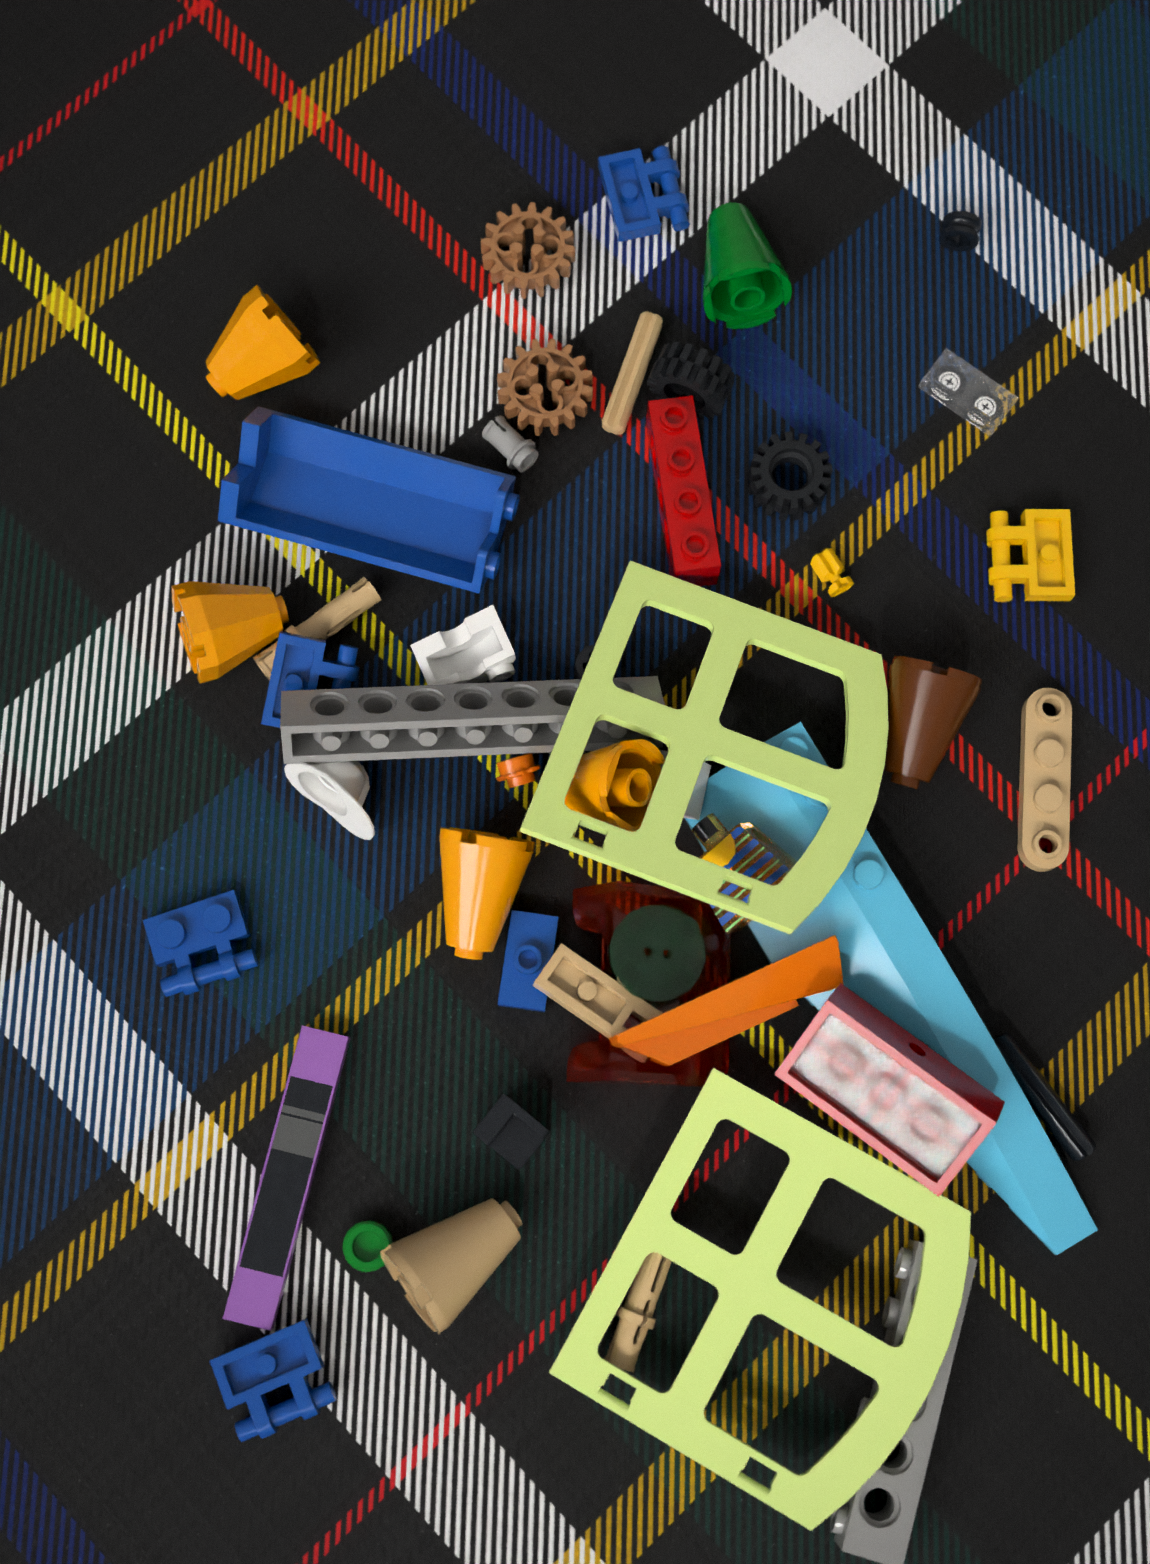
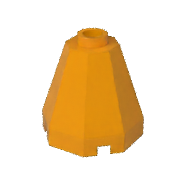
[205,285,320,400]
[171,581,289,683]

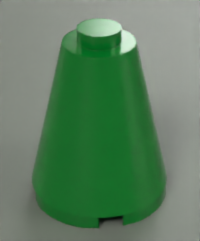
[702,202,792,329]

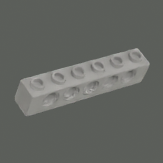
[830,1240,978,1564]

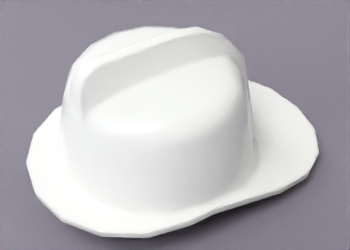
[284,761,375,840]

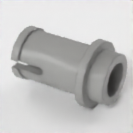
[482,415,538,472]

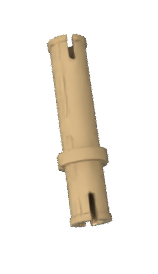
[253,577,381,680]
[604,1252,672,1372]

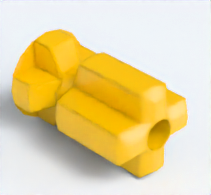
[810,548,854,597]

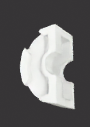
[410,605,516,685]

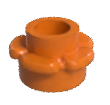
[496,753,541,788]

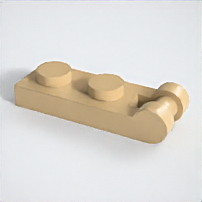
[532,943,663,1063]

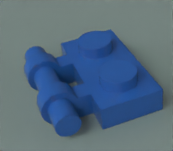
[598,146,690,242]
[261,631,359,728]
[143,890,258,997]
[210,1318,337,1442]

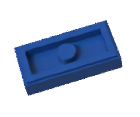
[497,910,559,1012]

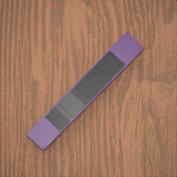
[223,1026,350,1331]

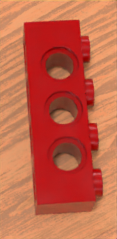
[646,395,721,586]

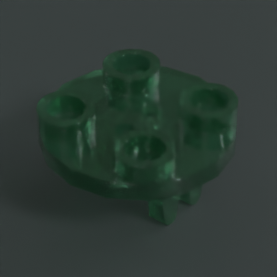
[609,905,706,1002]

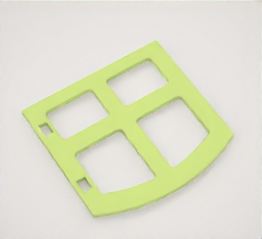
[520,561,889,935]
[549,1068,971,1531]

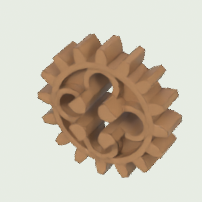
[481,202,575,299]
[497,339,593,436]

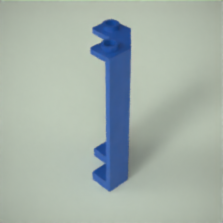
[218,406,520,593]

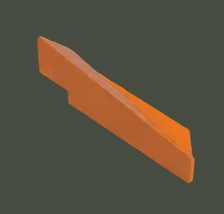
[609,935,844,1067]

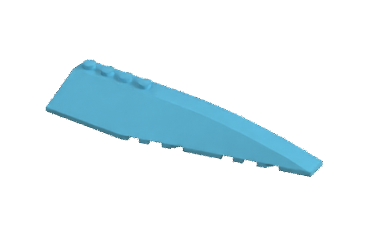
[685,722,1098,1255]

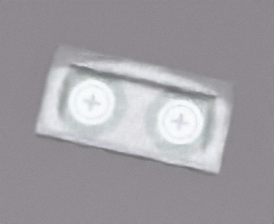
[918,348,1019,437]

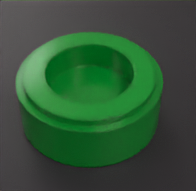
[343,1220,394,1272]

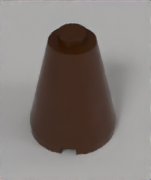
[884,656,983,789]

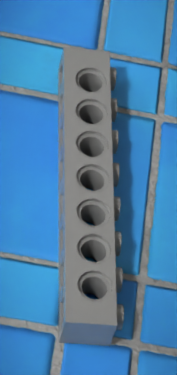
[280,676,665,764]

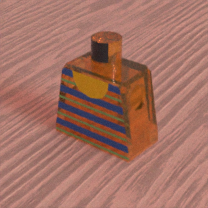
[691,813,797,934]

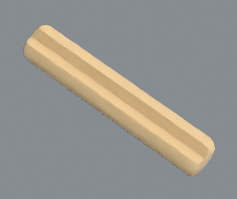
[602,311,663,435]

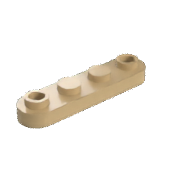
[1017,688,1072,872]

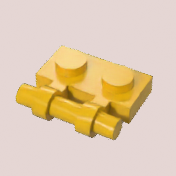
[986,509,1075,602]

